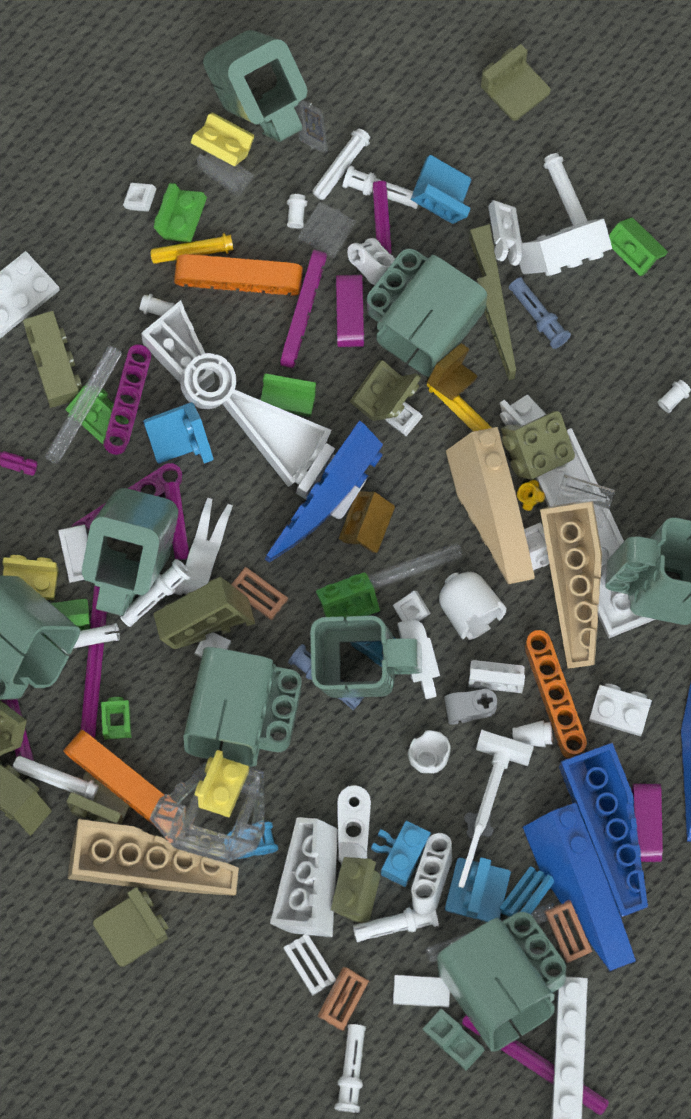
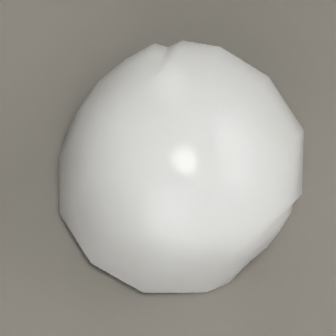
[408,730,451,773]

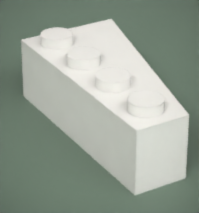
[270,818,338,937]

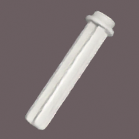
[313,129,370,200]
[544,153,587,226]
[13,756,99,801]

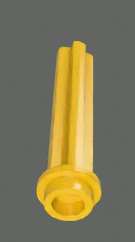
[150,233,233,263]
[427,383,492,432]

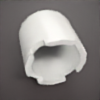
[439,572,506,640]

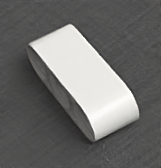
[411,833,452,915]

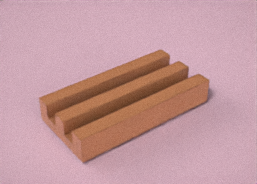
[231,567,288,620]
[544,900,592,963]
[317,967,369,1030]

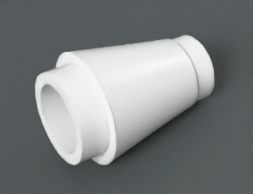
[513,720,553,747]

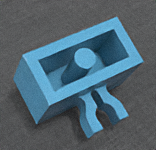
[371,821,431,887]

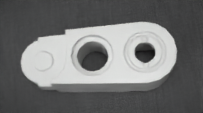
[397,620,440,699]
[338,786,371,865]

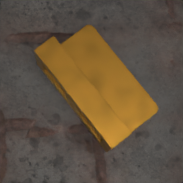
[427,343,477,400]
[339,491,395,553]

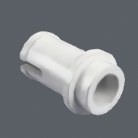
[287,194,307,228]
[140,294,174,316]
[657,380,691,413]

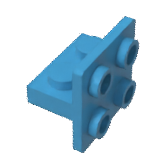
[445,857,511,922]

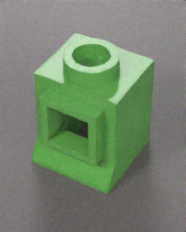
[101,697,132,740]

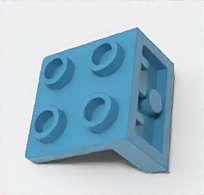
[410,155,471,224]
[143,402,214,463]

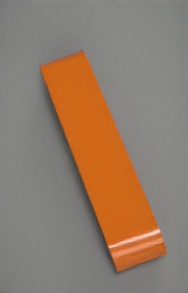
[174,254,303,296]
[525,630,587,759]
[63,730,184,834]

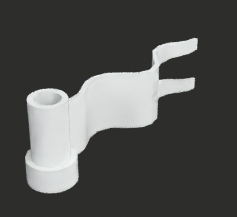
[174,498,233,596]

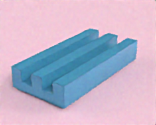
[500,866,554,917]

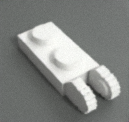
[488,201,522,266]

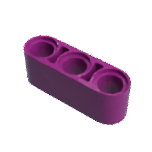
[336,275,364,347]
[632,784,662,862]

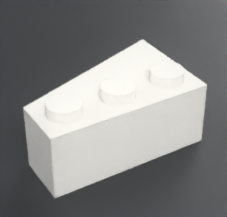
[519,219,612,276]
[141,300,215,391]

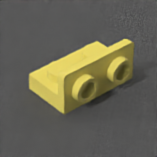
[191,113,254,166]
[3,555,58,600]
[195,750,249,818]

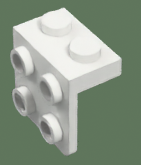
[295,443,367,519]

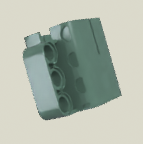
[203,30,307,142]
[367,249,487,378]
[82,488,178,616]
[605,518,691,625]
[0,575,80,700]
[311,616,422,698]
[183,647,301,767]
[437,912,566,1052]

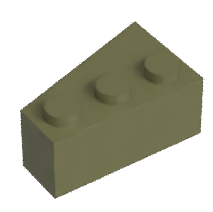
[23,311,83,408]
[154,577,255,650]
[0,760,52,836]

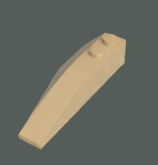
[446,427,535,584]
[540,501,602,668]
[68,819,239,896]

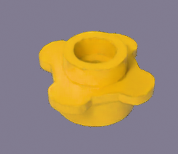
[517,480,545,511]

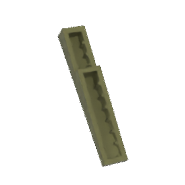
[469,224,516,381]

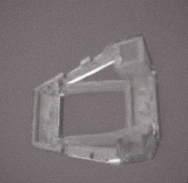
[150,762,265,863]

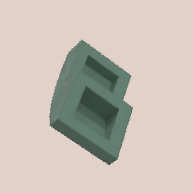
[423,1009,485,1071]

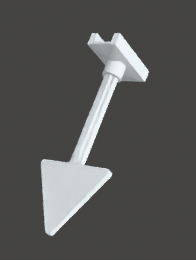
[458,730,534,888]

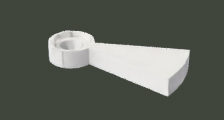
[180,353,331,487]

